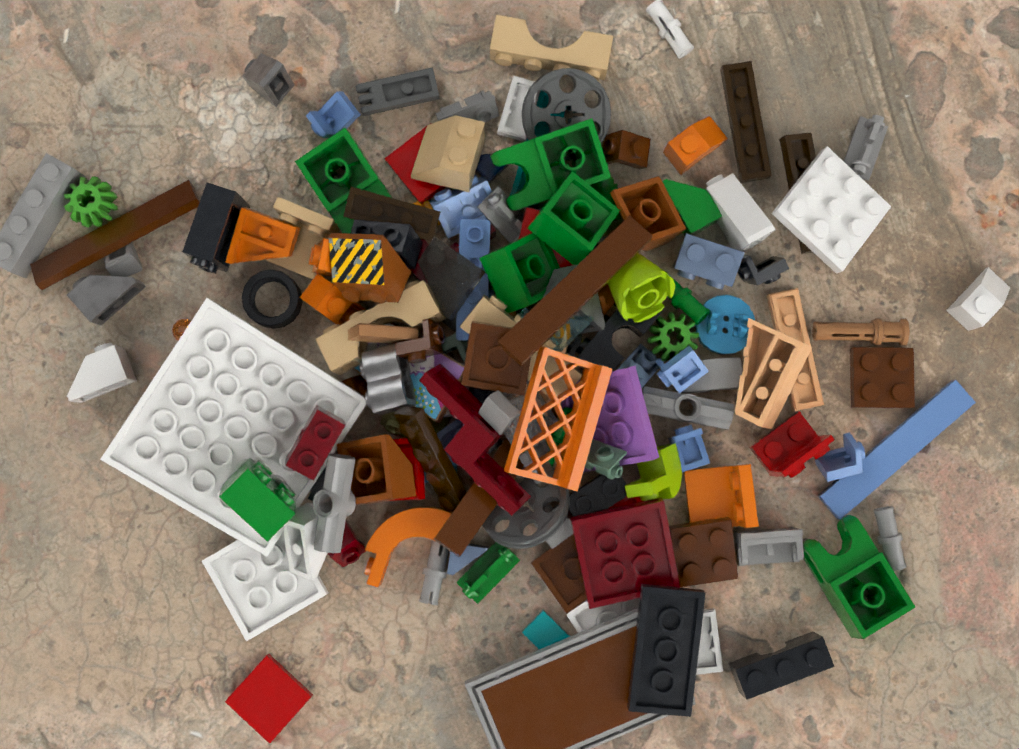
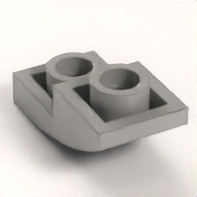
[681,358,743,393]

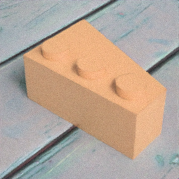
[735,318,812,429]

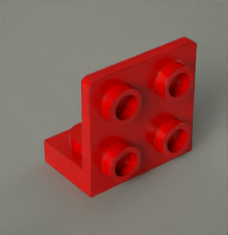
[749,411,835,478]

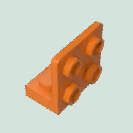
[684,464,759,528]

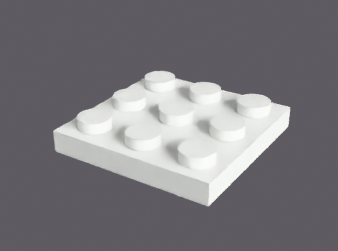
[771,146,891,274]
[202,532,329,641]

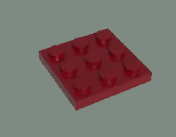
[570,497,680,609]

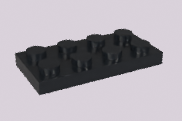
[627,584,706,717]

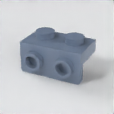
[673,233,745,290]

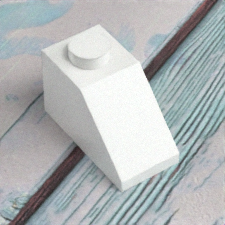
[946,267,1010,331]
[67,343,137,403]
[283,502,327,581]

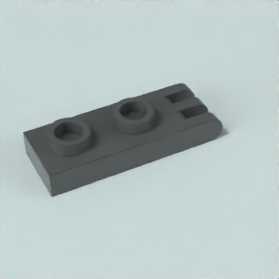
[356,67,440,116]

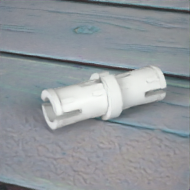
[646,0,694,59]

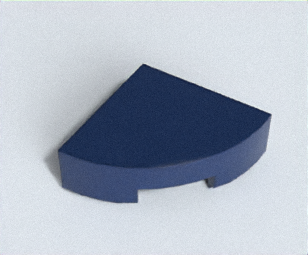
[476,154,510,184]

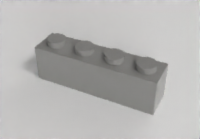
[0,153,86,278]

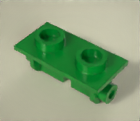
[456,542,520,604]

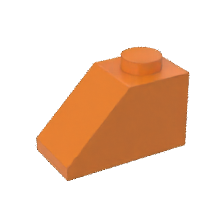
[663,116,728,175]

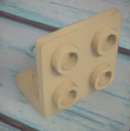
[265,197,339,280]

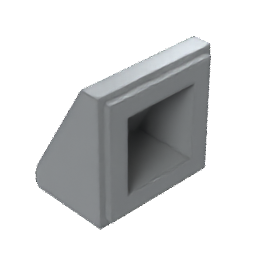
[104,242,142,277]
[478,390,521,435]

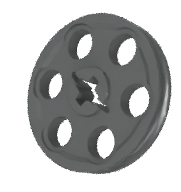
[522,68,611,160]
[482,466,570,549]

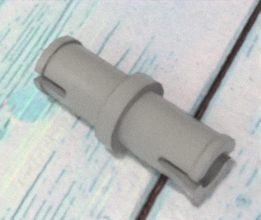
[873,506,907,571]
[419,541,449,606]

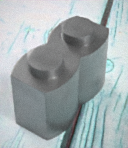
[359,344,416,415]

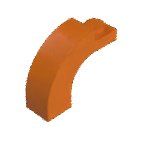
[364,506,453,588]

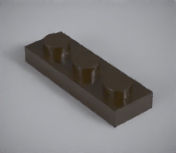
[343,187,441,242]

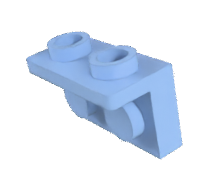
[430,175,492,239]

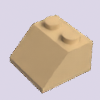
[411,115,485,192]

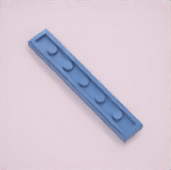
[818,380,976,520]

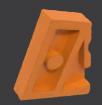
[225,207,301,264]

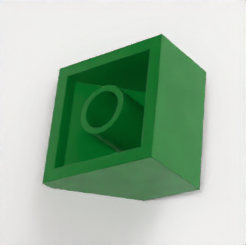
[527,171,620,265]
[480,233,560,313]

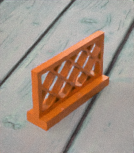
[504,347,612,492]

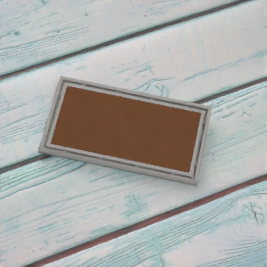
[465,608,695,749]

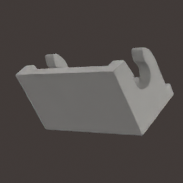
[735,528,804,566]

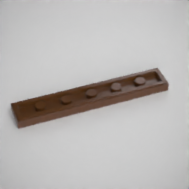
[30,180,200,290]
[498,215,653,366]
[434,406,563,557]

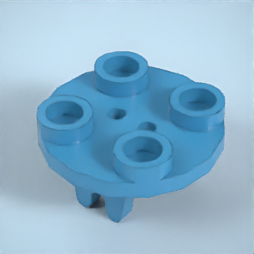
[695,295,755,355]

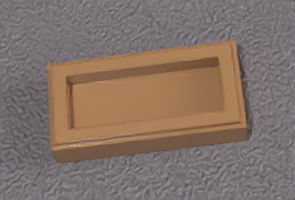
[348,323,418,344]

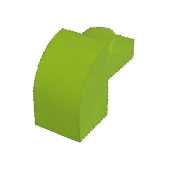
[625,443,682,501]

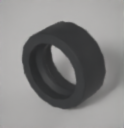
[242,269,303,329]

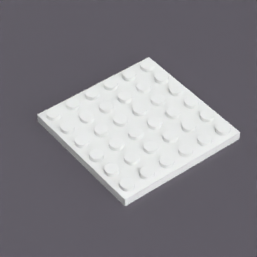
[100,298,367,557]

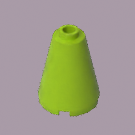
[607,253,675,322]

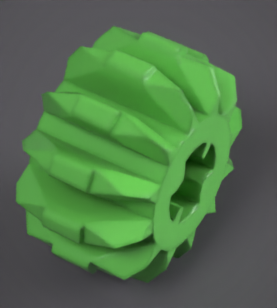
[63,176,118,228]
[647,312,699,362]

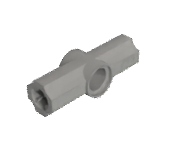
[642,386,734,430]
[313,454,356,554]

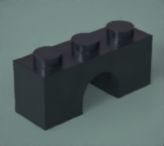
[575,303,663,371]
[728,631,835,700]

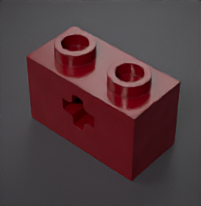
[285,405,346,481]

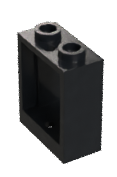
[182,183,250,274]

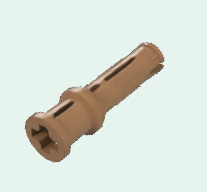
[812,318,910,346]

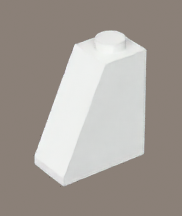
[705,173,776,252]

